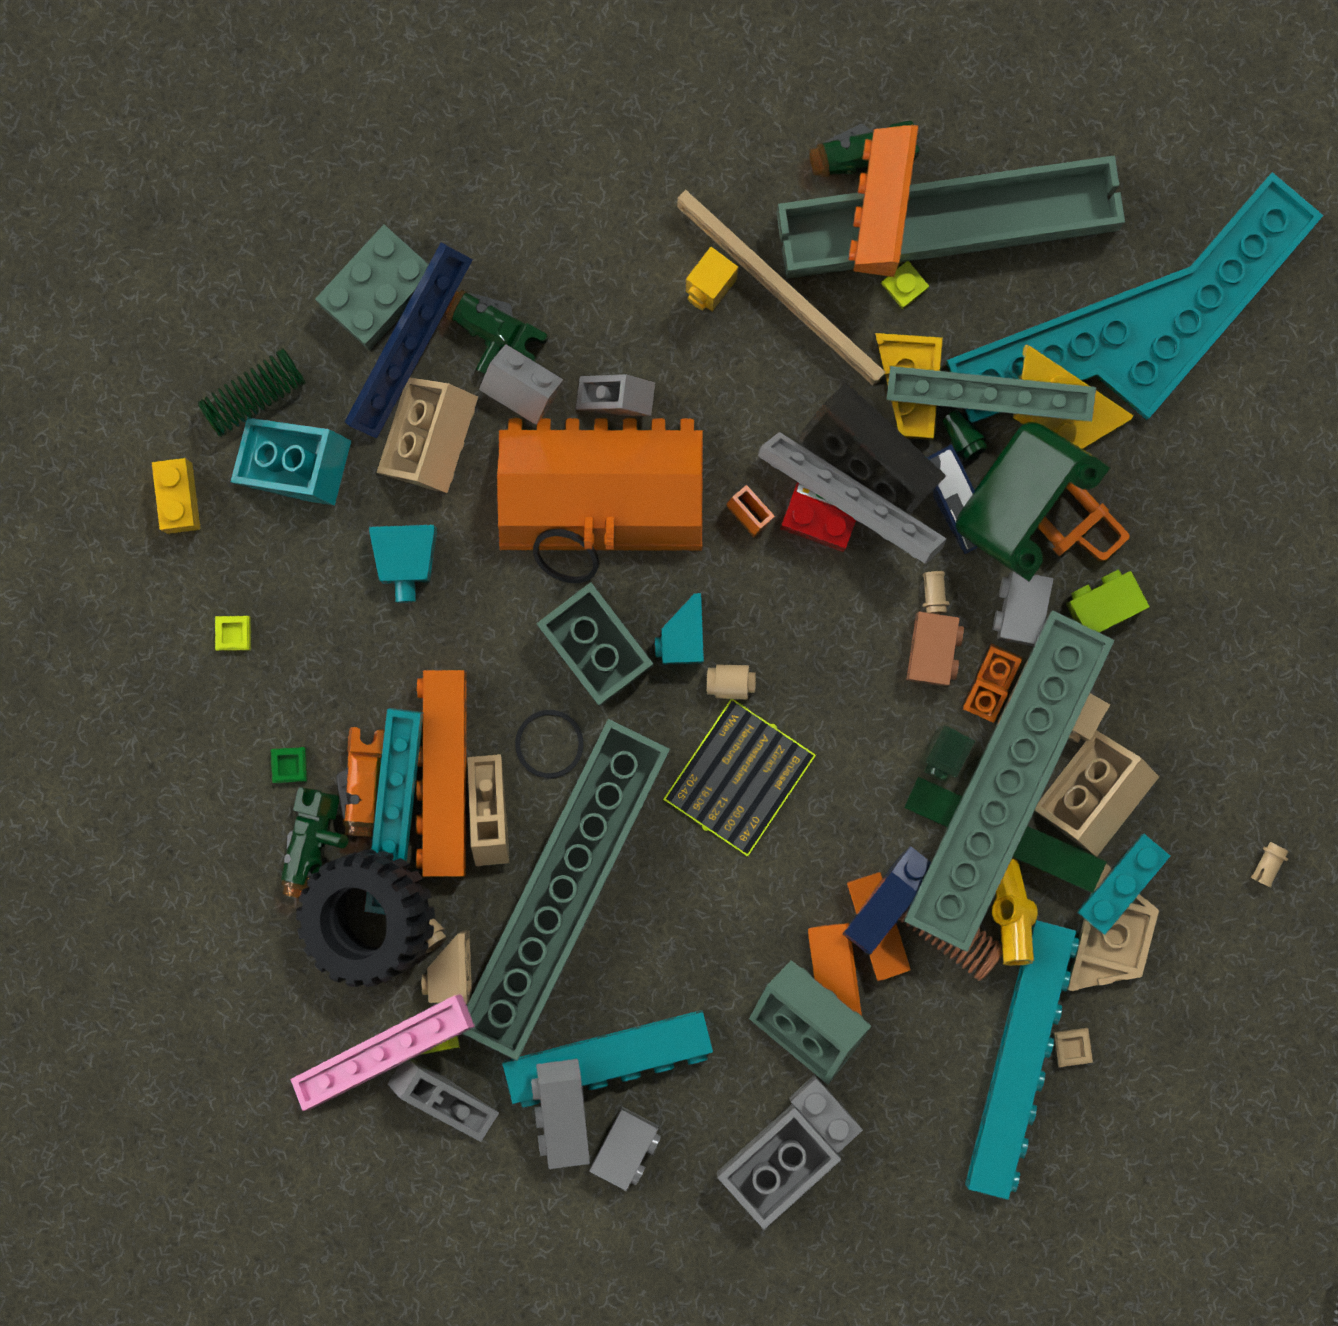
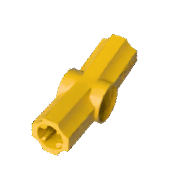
[992,859,1038,966]

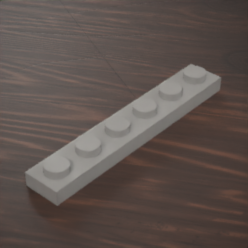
[758,432,947,564]

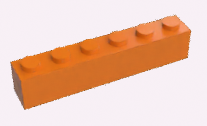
[416,670,467,876]

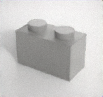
[479,344,563,425]
[993,571,1053,647]
[789,1074,863,1154]
[589,1106,661,1191]

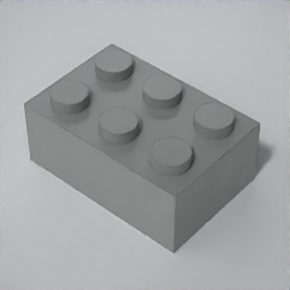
[717,1103,841,1229]

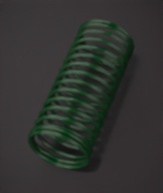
[198,348,306,437]

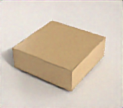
[1053,1028,1093,1067]

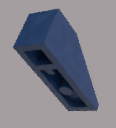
[843,846,931,955]

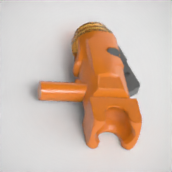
[336,727,385,837]

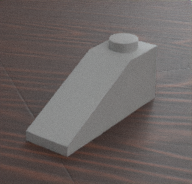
[388,1059,499,1142]

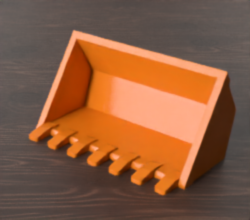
[497,418,703,551]

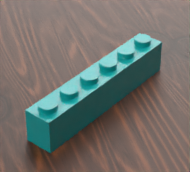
[502,1010,713,1107]

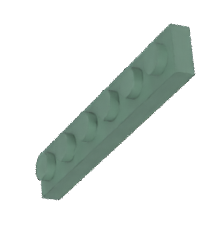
[886,366,1096,422]

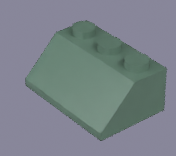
[749,960,871,1084]

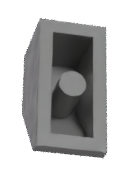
[576,374,655,417]

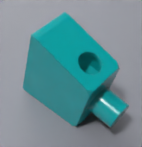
[369,525,437,603]

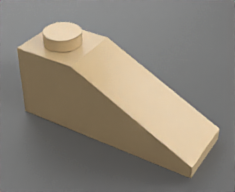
[467,754,510,866]

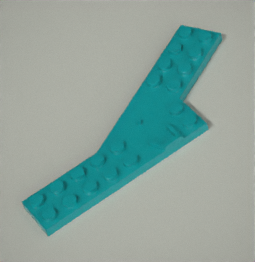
[946,172,1324,424]

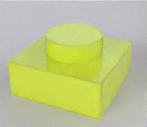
[881,261,929,309]

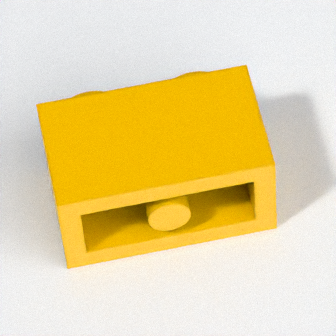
[686,247,738,312]
[152,458,200,534]

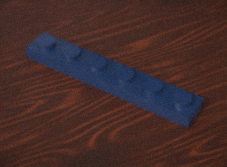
[345,242,473,439]

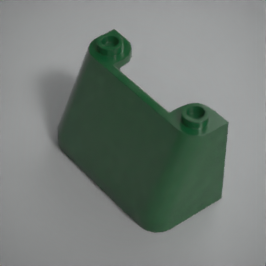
[956,422,1110,582]

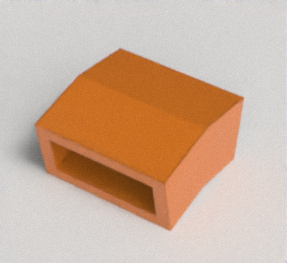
[726,485,775,537]

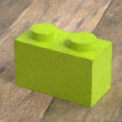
[1066,569,1149,633]

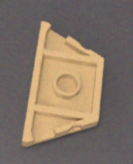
[1067,864,1159,991]

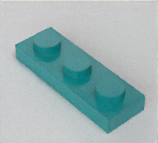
[1077,834,1171,935]

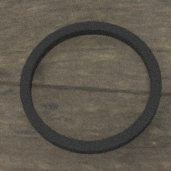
[533,529,599,583]
[515,710,584,778]

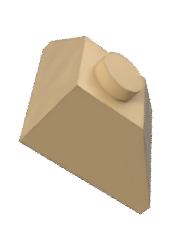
[422,930,472,1004]

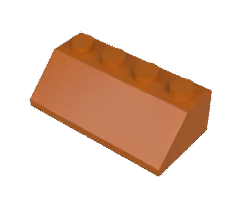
[848,125,918,277]

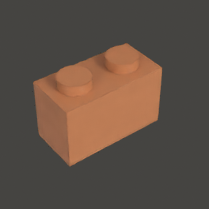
[906,611,964,687]

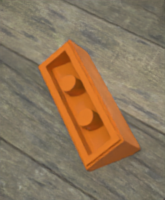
[847,872,911,981]
[808,923,862,1016]

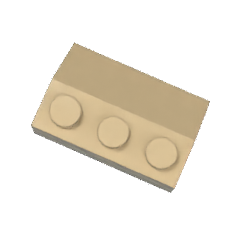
[376,377,478,493]
[1034,730,1159,857]

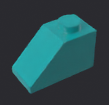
[655,593,704,665]

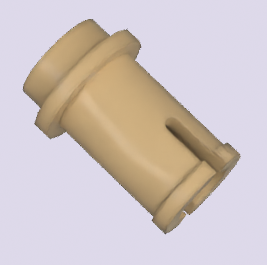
[922,571,950,614]
[1251,842,1289,888]

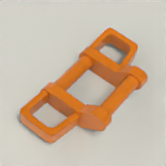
[1037,482,1130,561]

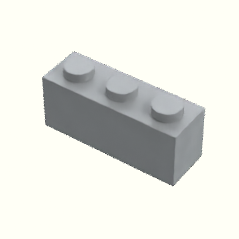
[531,1059,590,1169]

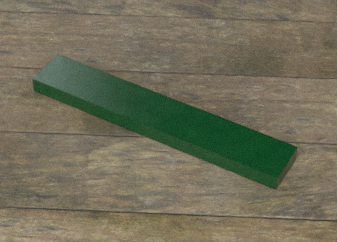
[904,777,1107,893]

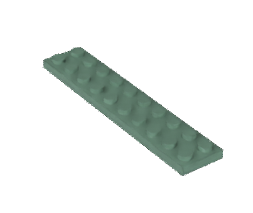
[904,610,1115,952]

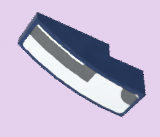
[918,444,978,555]

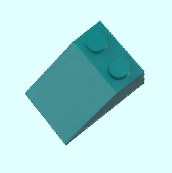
[230,417,351,506]

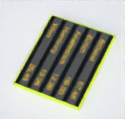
[663,699,816,856]

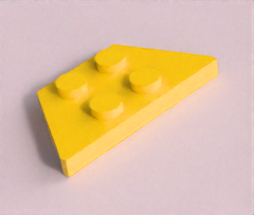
[1013,344,1134,449]

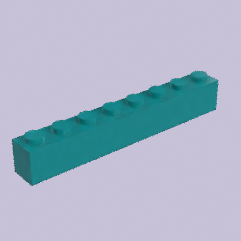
[965,920,1079,1200]

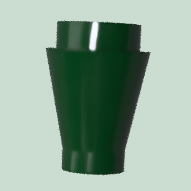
[942,410,987,462]

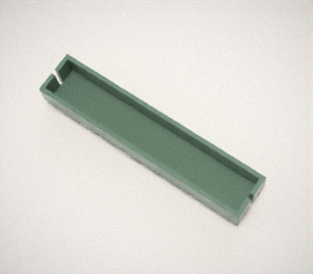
[776,155,1125,279]

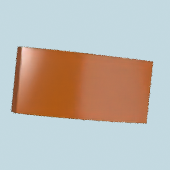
[963,643,1022,723]

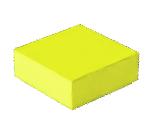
[215,616,251,651]

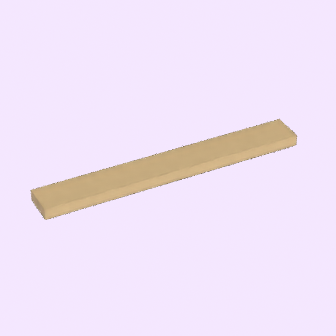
[677,189,885,386]

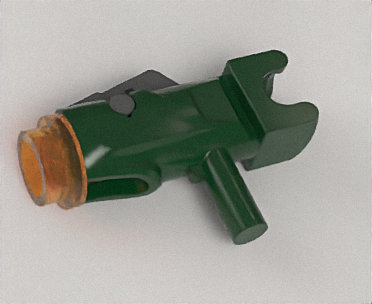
[809,121,920,177]
[444,290,549,375]
[281,787,348,898]

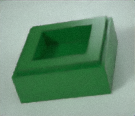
[271,747,308,783]

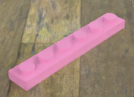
[291,995,475,1111]

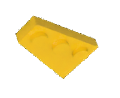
[875,333,943,440]

